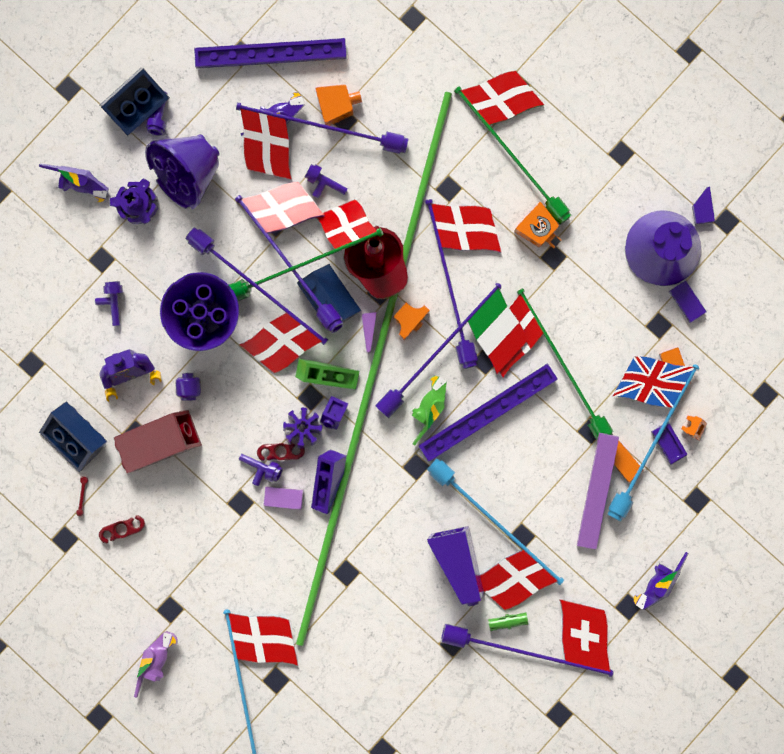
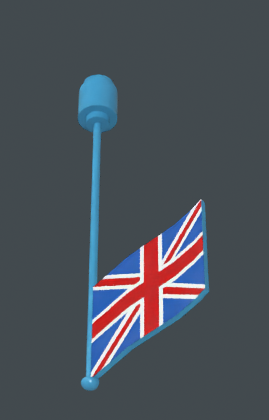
[608,356,699,522]

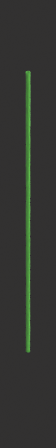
[296,92,452,646]

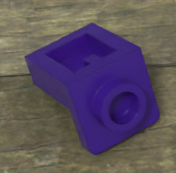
[320,396,348,430]

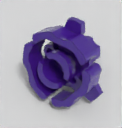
[110,178,158,225]

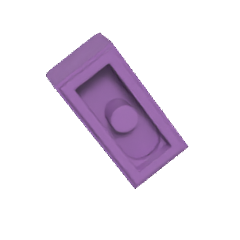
[362,312,377,353]
[264,487,304,510]

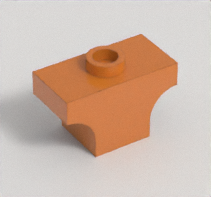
[394,302,430,340]

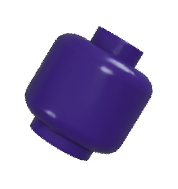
[175,373,201,401]

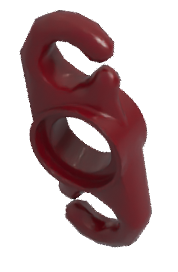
[257,443,305,461]
[99,515,145,544]

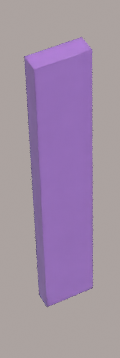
[577,433,619,549]

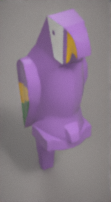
[134,631,178,698]

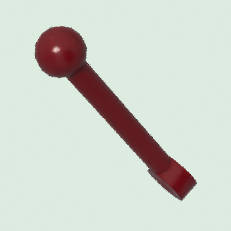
[76,476,88,517]

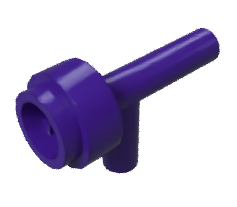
[146,91,168,136]
[304,164,348,198]
[95,281,123,326]
[239,454,283,486]

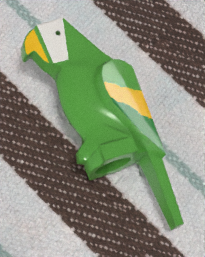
[412,376,447,446]

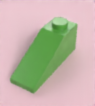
[295,359,360,390]

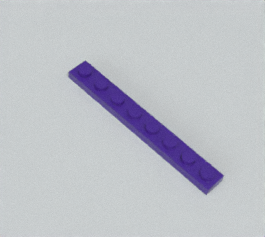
[194,38,347,69]
[418,363,558,462]

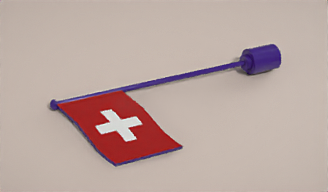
[441,599,614,677]

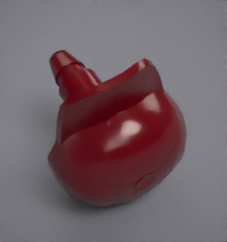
[343,226,408,299]

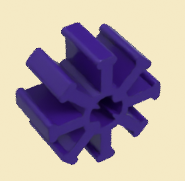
[283,407,322,449]

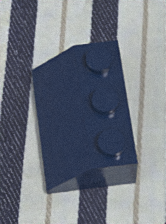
[99,67,170,136]
[297,264,361,323]
[39,401,107,472]

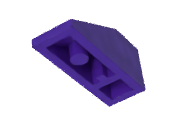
[311,449,347,514]

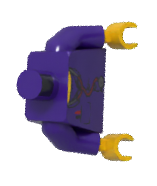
[99,349,162,402]

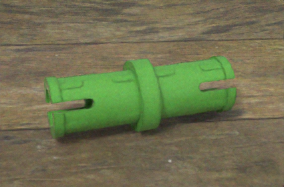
[488,612,529,631]

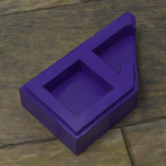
[692,187,715,225]

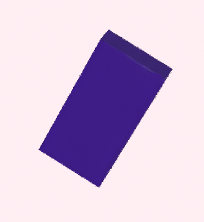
[669,280,707,323]
[651,422,688,465]

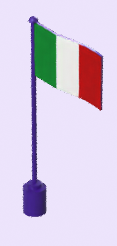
[375,283,528,418]

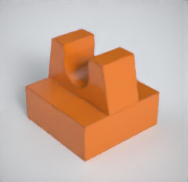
[681,416,707,440]

